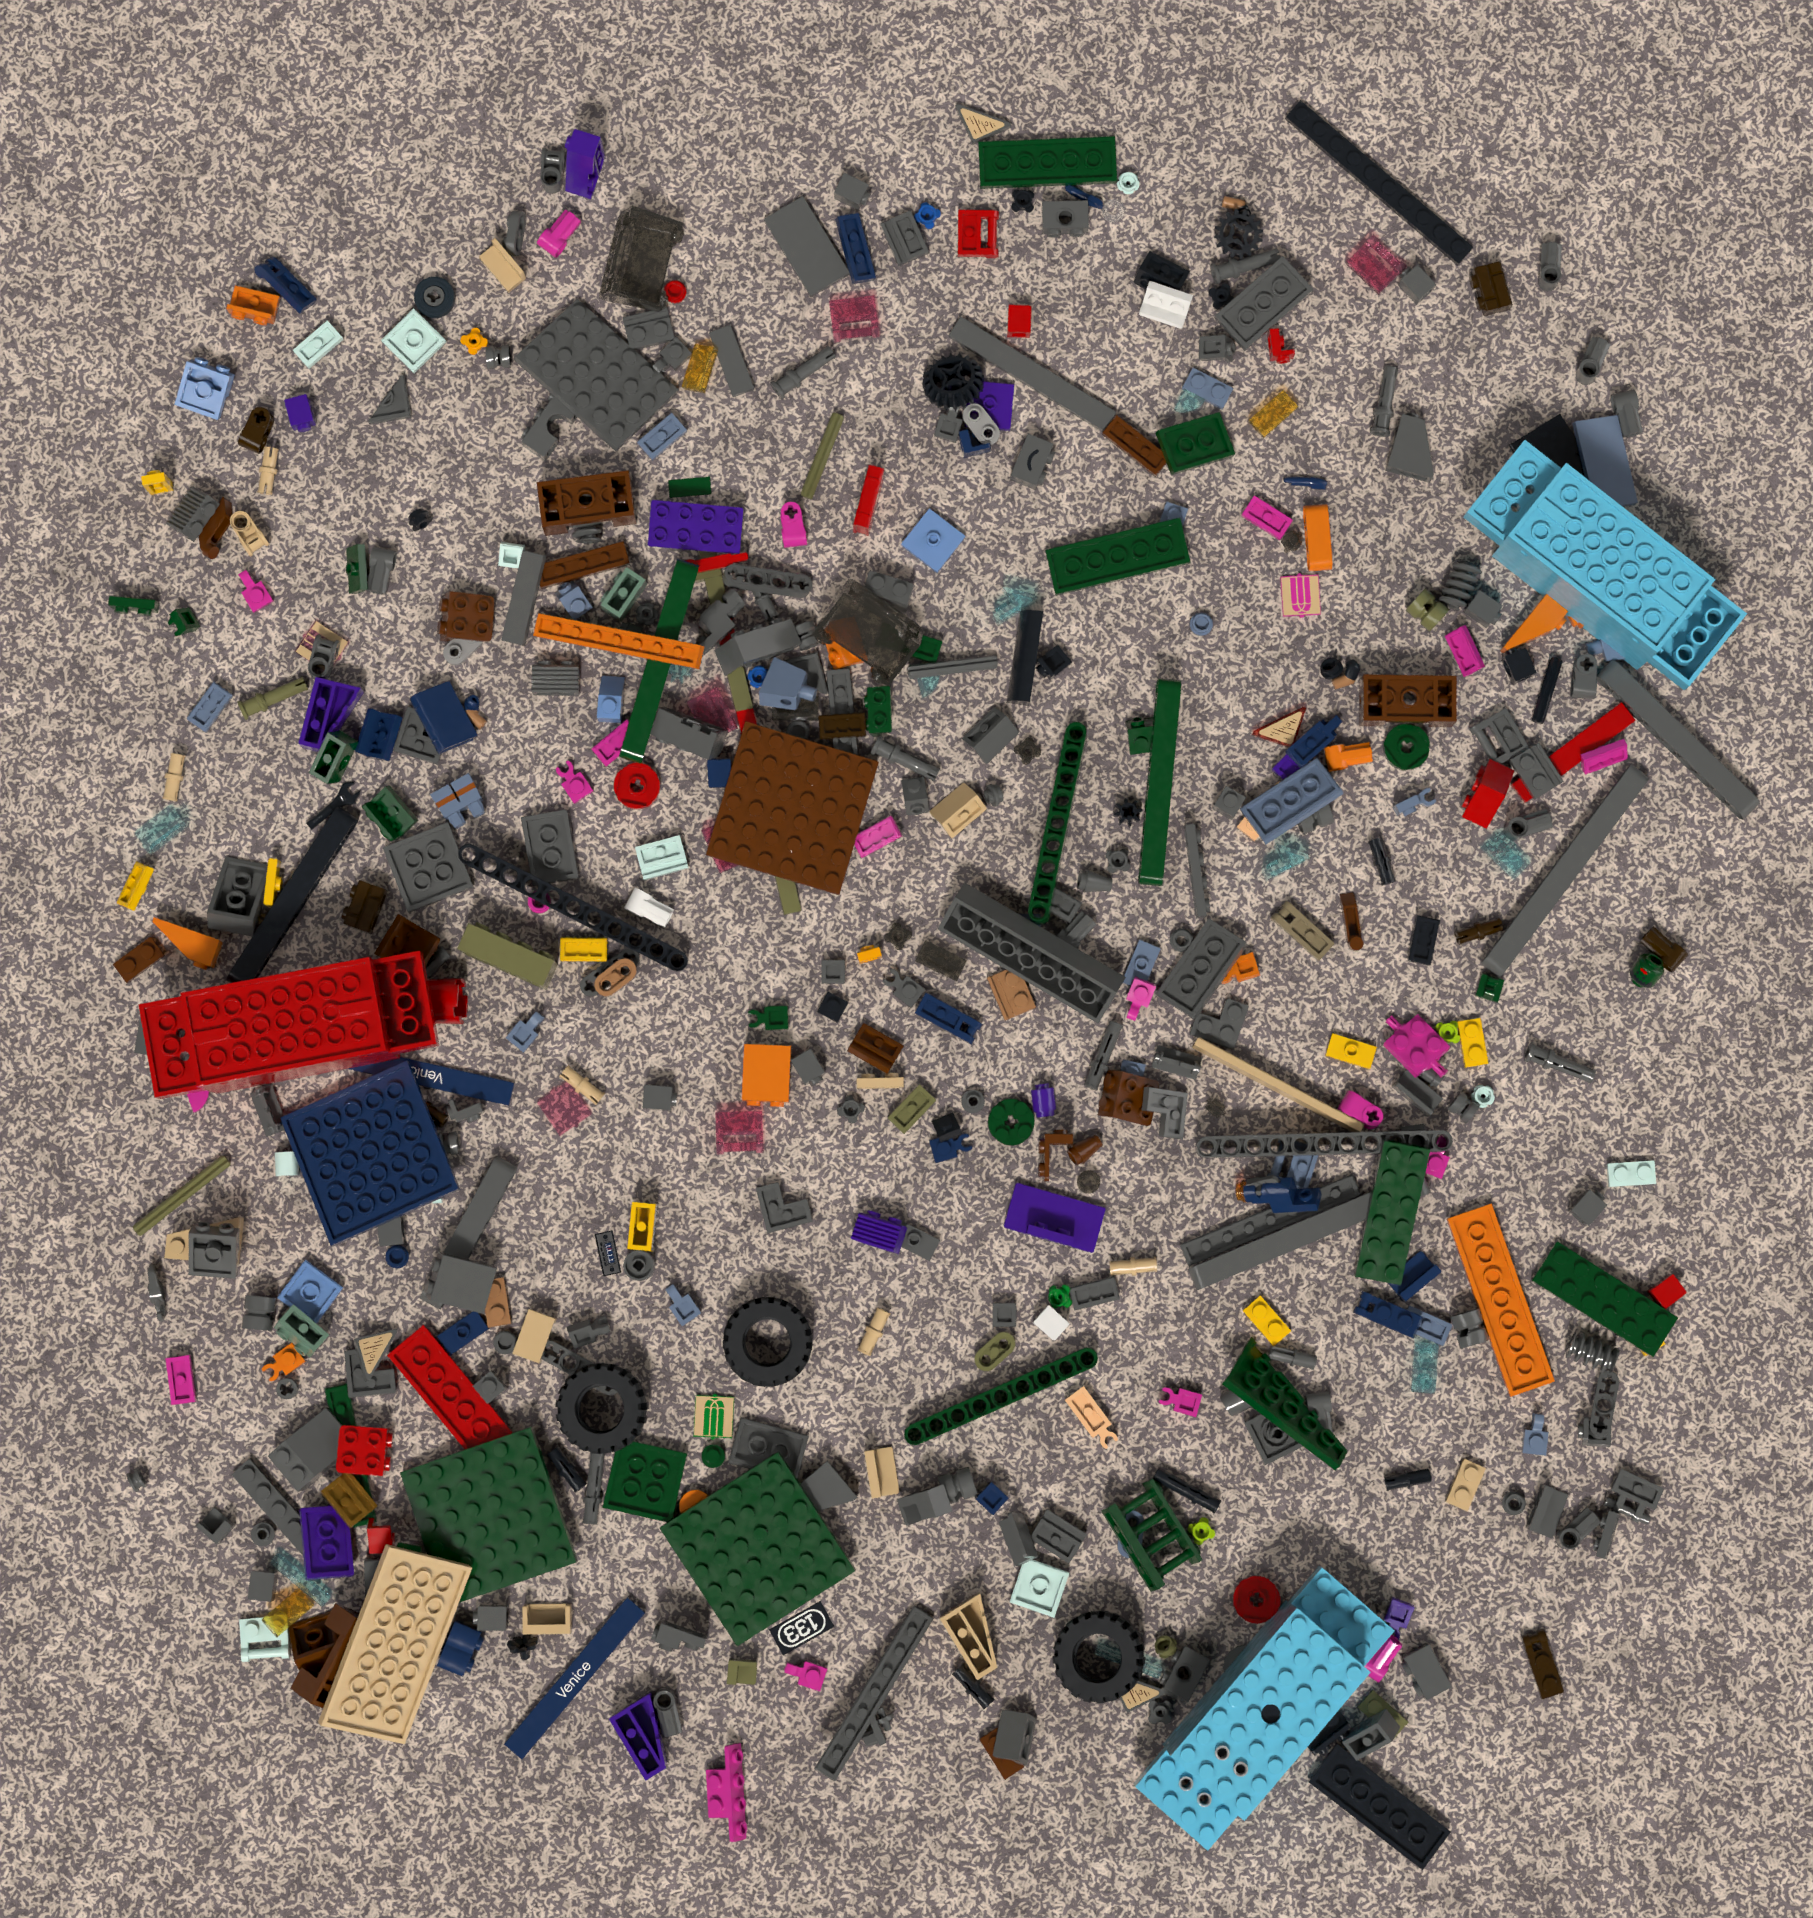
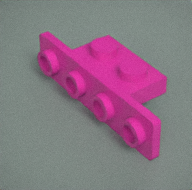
[706,1743,747,1842]

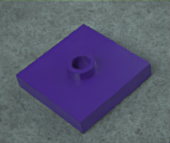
[965,382,1014,431]

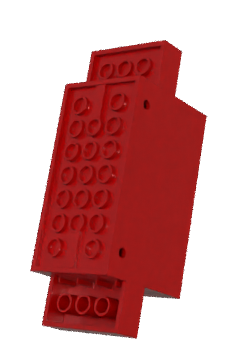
[138,951,440,1099]

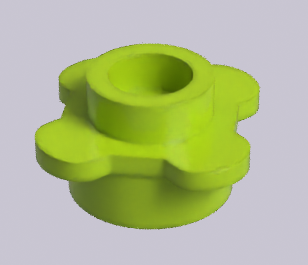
[1435,1021,1460,1044]
[1187,1517,1215,1545]

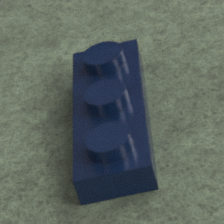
[835,213,876,284]

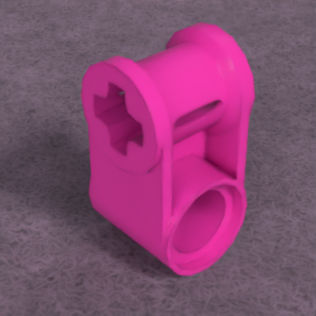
[780,502,807,548]
[1337,1090,1383,1129]

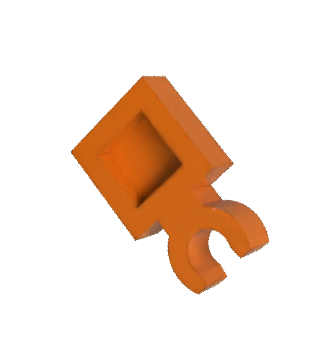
[1221,952,1261,984]
[261,1342,306,1382]

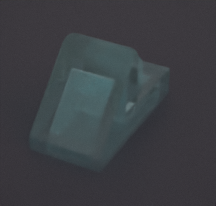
[993,587,1037,626]
[1480,831,1531,880]
[1262,844,1310,881]

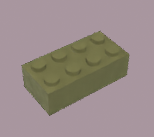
[457,922,558,990]

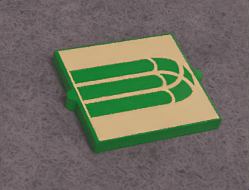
[693,1394,734,1440]

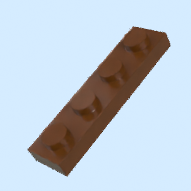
[540,541,630,589]

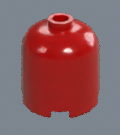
[428,978,468,1024]

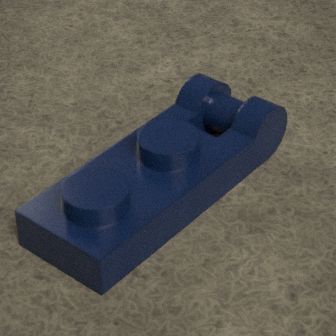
[255,257,317,314]
[915,993,983,1045]
[1353,1291,1423,1339]

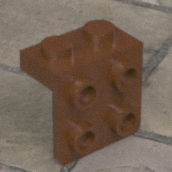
[437,591,494,642]
[374,914,440,967]
[1097,1070,1160,1126]
[1038,1130,1073,1182]

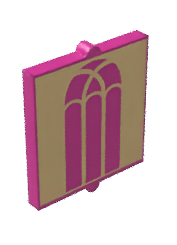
[1280,573,1321,618]

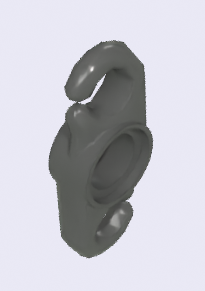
[148,1263,166,1322]

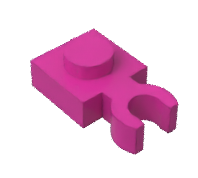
[556,761,594,804]
[1158,1387,1202,1417]

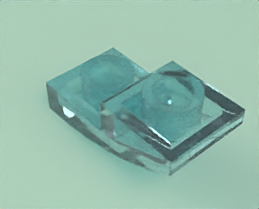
[1411,1342,1439,1394]

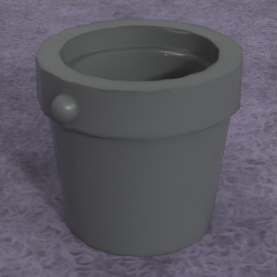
[1220,1390,1252,1416]

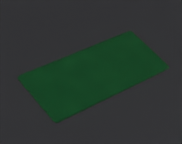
[668,476,712,498]

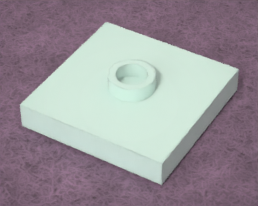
[381,308,446,373]
[1009,1560,1069,1618]

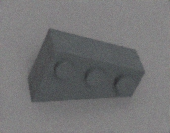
[650,706,728,760]

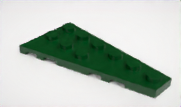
[1222,1337,1348,1471]

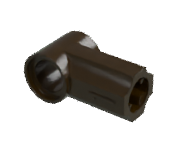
[1639,926,1688,973]

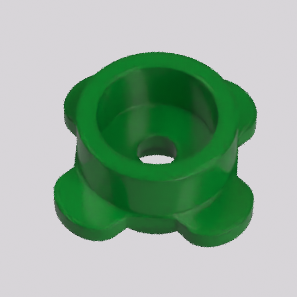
[1048,1284,1072,1308]

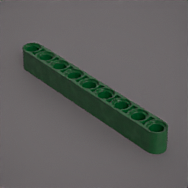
[619,559,699,764]
[1138,678,1181,886]
[1028,722,1087,925]
[904,1348,1098,1445]

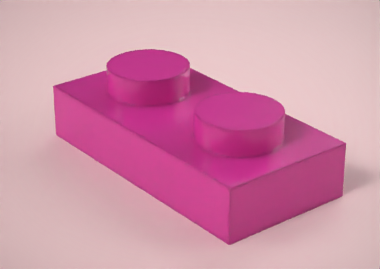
[1241,495,1293,541]
[165,1355,196,1405]

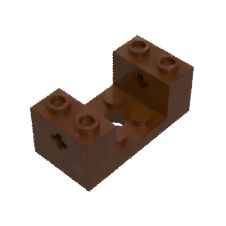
[536,470,637,536]
[1359,674,1457,727]
[290,1603,360,1708]

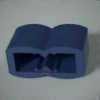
[437,1620,484,1677]

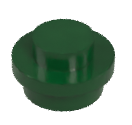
[701,1445,725,1468]

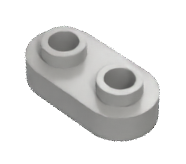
[963,404,1000,445]
[443,639,483,665]

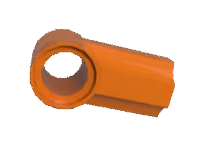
[1324,742,1373,771]

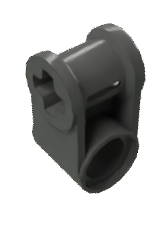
[540,147,566,194]
[308,635,340,680]
[1570,654,1597,699]

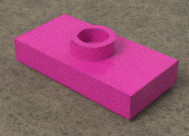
[1445,625,1485,677]
[591,719,629,767]
[1581,739,1628,774]
[854,816,903,858]

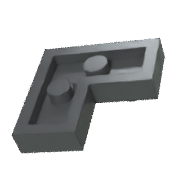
[393,707,442,765]
[1189,998,1249,1050]
[1142,1087,1188,1139]
[756,1182,813,1234]
[344,1350,396,1398]

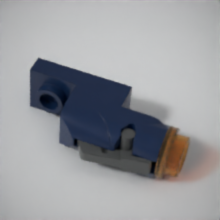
[1235,1175,1322,1213]

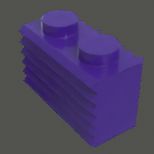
[851,1210,907,1255]

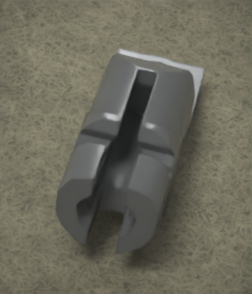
[695,588,745,657]

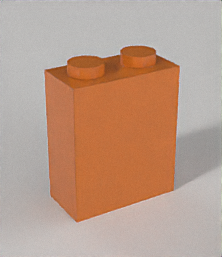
[742,1044,791,1107]

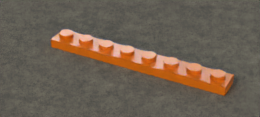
[533,613,704,669]

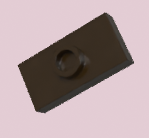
[818,713,866,740]

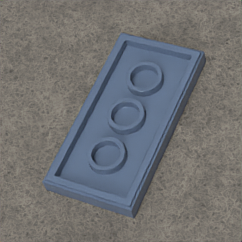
[1572,415,1638,507]
[1240,758,1343,845]

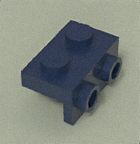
[355,708,403,762]

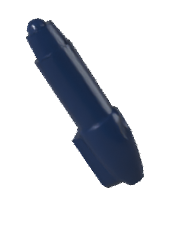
[1065,185,1104,209]
[1283,476,1327,490]

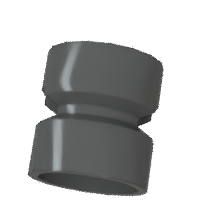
[1297,804,1334,835]
[623,1250,656,1281]
[242,1295,276,1331]
[1451,1308,1489,1348]
[937,1467,978,1504]

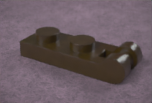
[1520,1628,1564,1699]

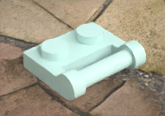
[239,1615,290,1662]

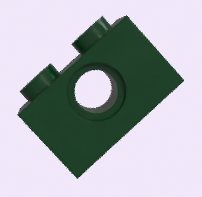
[309,731,359,784]

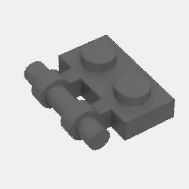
[1604,1469,1664,1525]

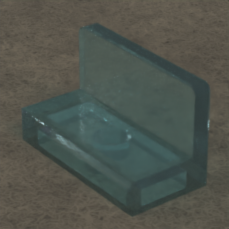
[135,805,188,855]

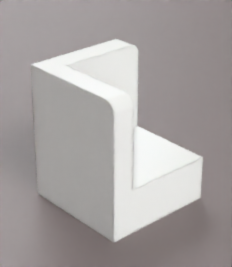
[1032,1305,1070,1340]

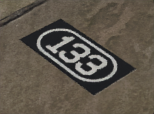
[769,1601,835,1656]

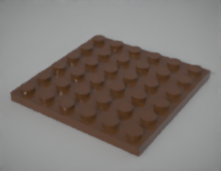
[705,721,879,895]

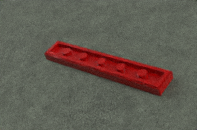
[1511,702,1636,803]

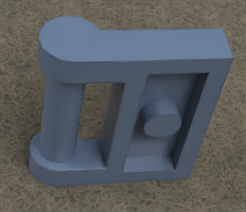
[1267,1140,1320,1189]

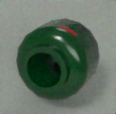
[1629,953,1664,988]

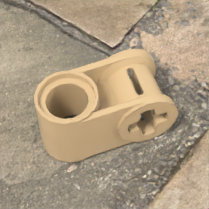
[230,511,270,557]

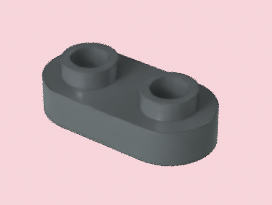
[503,210,526,256]

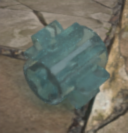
[668,664,691,684]

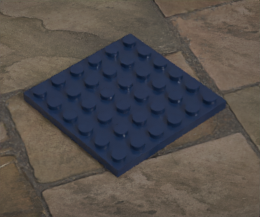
[280,1061,461,1247]

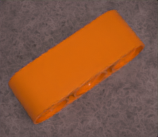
[1303,504,1333,571]

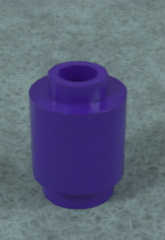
[1031,1083,1056,1118]

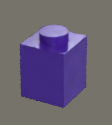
[284,394,316,432]

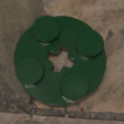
[1383,724,1430,771]
[988,1099,1035,1146]

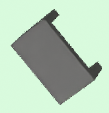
[897,1484,952,1526]

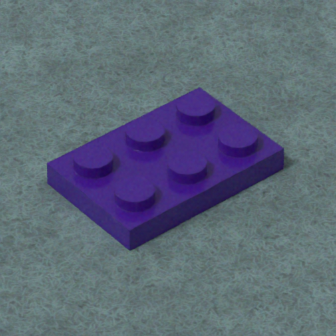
[299,1506,354,1580]

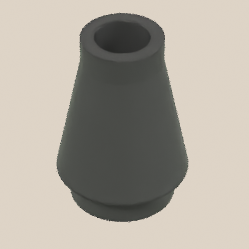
[1077,869,1113,892]

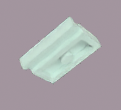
[635,835,689,880]

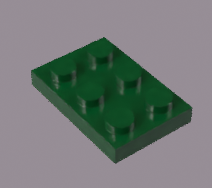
[1155,412,1235,475]

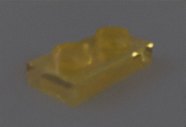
[682,344,718,393]
[1248,390,1298,439]
[262,1588,314,1638]

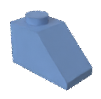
[597,676,625,723]

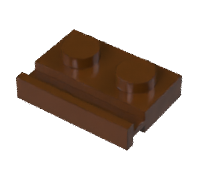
[847,1023,904,1074]

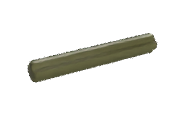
[801,412,844,499]

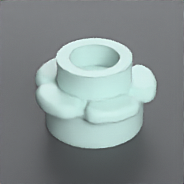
[1117,172,1140,195]
[1471,1085,1495,1108]

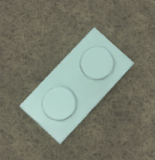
[293,320,343,369]
[1606,1161,1656,1187]

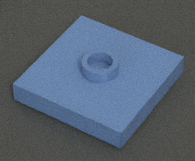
[901,508,966,573]
[277,1260,344,1324]

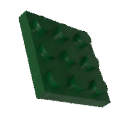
[602,1441,688,1522]

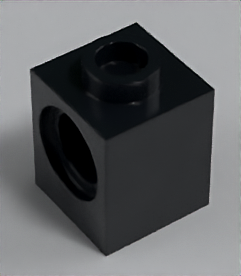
[1501,647,1537,685]

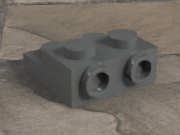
[189,1221,240,1279]
[651,1620,708,1652]

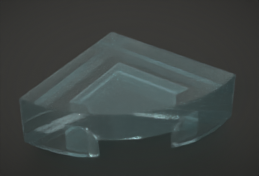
[1174,389,1205,413]
[917,676,939,698]

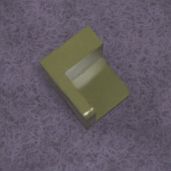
[727,1658,758,1685]

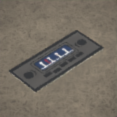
[595,1230,621,1276]

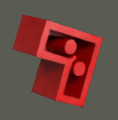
[1461,759,1514,829]

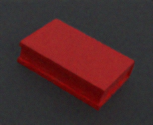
[853,465,884,536]

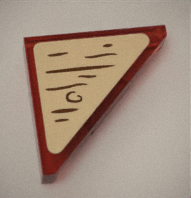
[1252,707,1306,748]

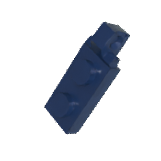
[1285,715,1343,769]

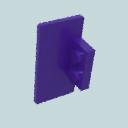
[648,500,744,554]
[1004,1183,1106,1253]

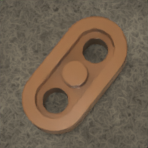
[594,958,637,997]

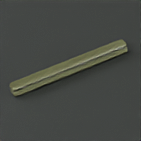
[133,1155,230,1236]

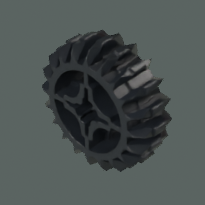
[922,353,984,411]

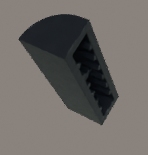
[1006,610,1044,706]

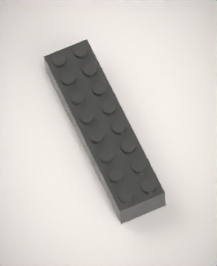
[938,882,1126,1024]

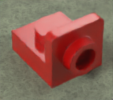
[1267,328,1295,364]

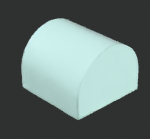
[498,542,525,568]
[275,1152,300,1176]

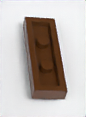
[1102,415,1167,477]

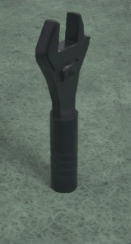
[306,782,360,830]

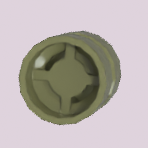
[1405,588,1450,632]

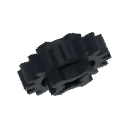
[1214,209,1264,259]

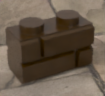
[1469,261,1513,316]
[341,880,388,935]

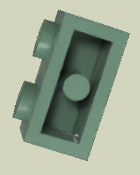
[600,567,647,623]
[274,1304,329,1358]

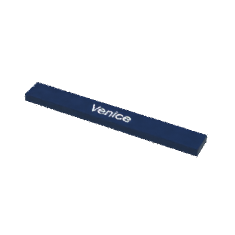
[348,1057,515,1106]
[504,1597,646,1760]

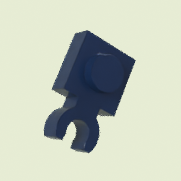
[929,1134,973,1164]

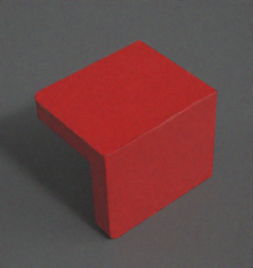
[1007,305,1031,338]
[1647,1274,1687,1309]
[367,1518,395,1554]

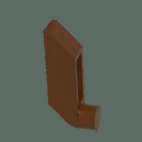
[199,497,233,559]
[1339,892,1364,951]

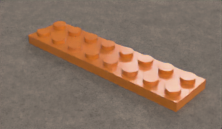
[1446,1203,1555,1397]

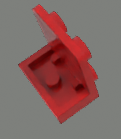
[336,1425,393,1476]

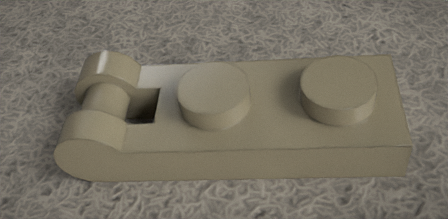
[1270,901,1335,961]

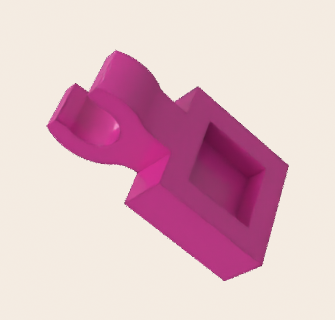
[238,570,274,613]
[1126,977,1156,1021]
[1426,1136,1450,1179]
[784,1661,827,1691]

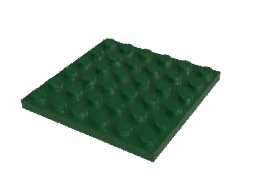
[400,1426,578,1603]
[660,1451,856,1646]

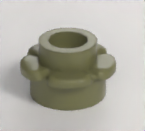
[1155,1635,1177,1659]

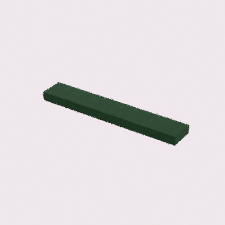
[324,1384,377,1528]

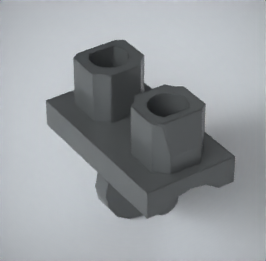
[862,1707,894,1747]

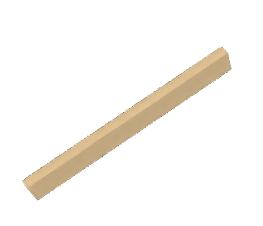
[1192,1037,1364,1132]

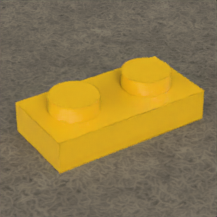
[141,470,174,495]
[1457,1018,1489,1068]
[1242,1296,1291,1346]

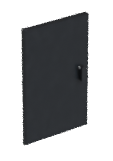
[1509,414,1585,477]

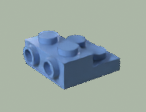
[174,357,235,420]

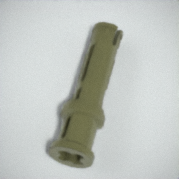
[237,677,308,720]

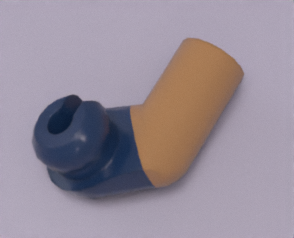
[464,695,487,730]

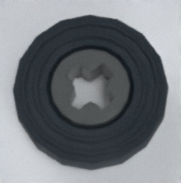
[414,277,455,318]

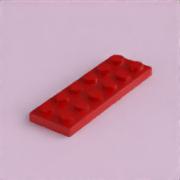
[387,1325,513,1450]

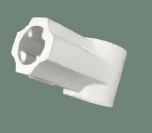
[624,888,674,927]

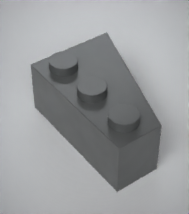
[714,618,802,676]

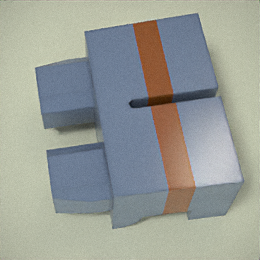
[430,773,485,829]

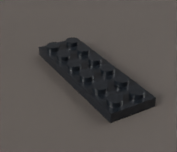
[1308,1743,1451,1870]

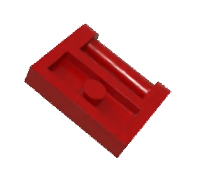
[958,210,999,258]

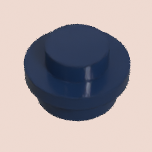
[385,1245,409,1269]

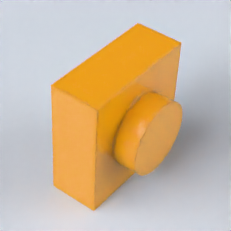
[857,945,882,964]

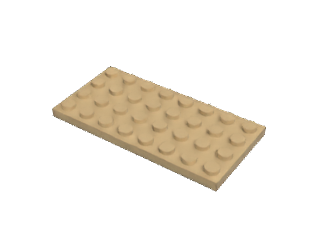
[318,1544,472,1744]

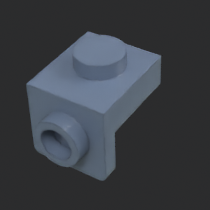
[554,581,593,620]

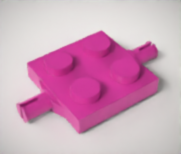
[1383,1014,1450,1078]

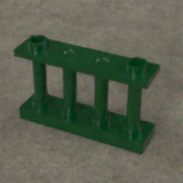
[1101,1479,1203,1592]

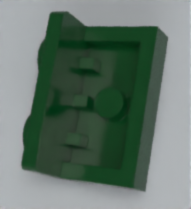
[864,686,892,737]
[1125,717,1153,755]
[362,785,419,841]

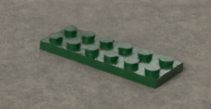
[978,136,1117,189]
[1045,518,1191,596]
[1354,1139,1430,1285]
[1532,1241,1678,1358]

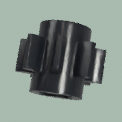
[1113,798,1142,828]

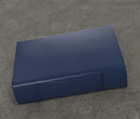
[410,681,478,755]

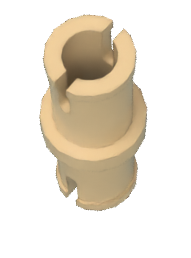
[257,447,279,495]
[162,753,186,801]
[559,1065,605,1105]
[1109,1257,1157,1276]
[857,1307,891,1356]

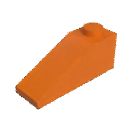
[1500,594,1568,653]
[152,917,223,970]

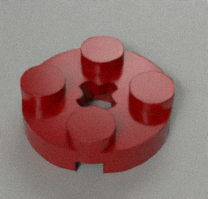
[614,763,660,810]
[1232,1575,1280,1624]

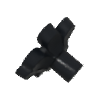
[507,1634,538,1660]

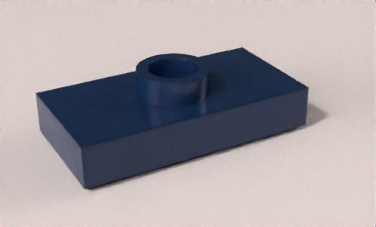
[437,1311,489,1356]

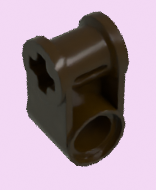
[238,407,274,454]

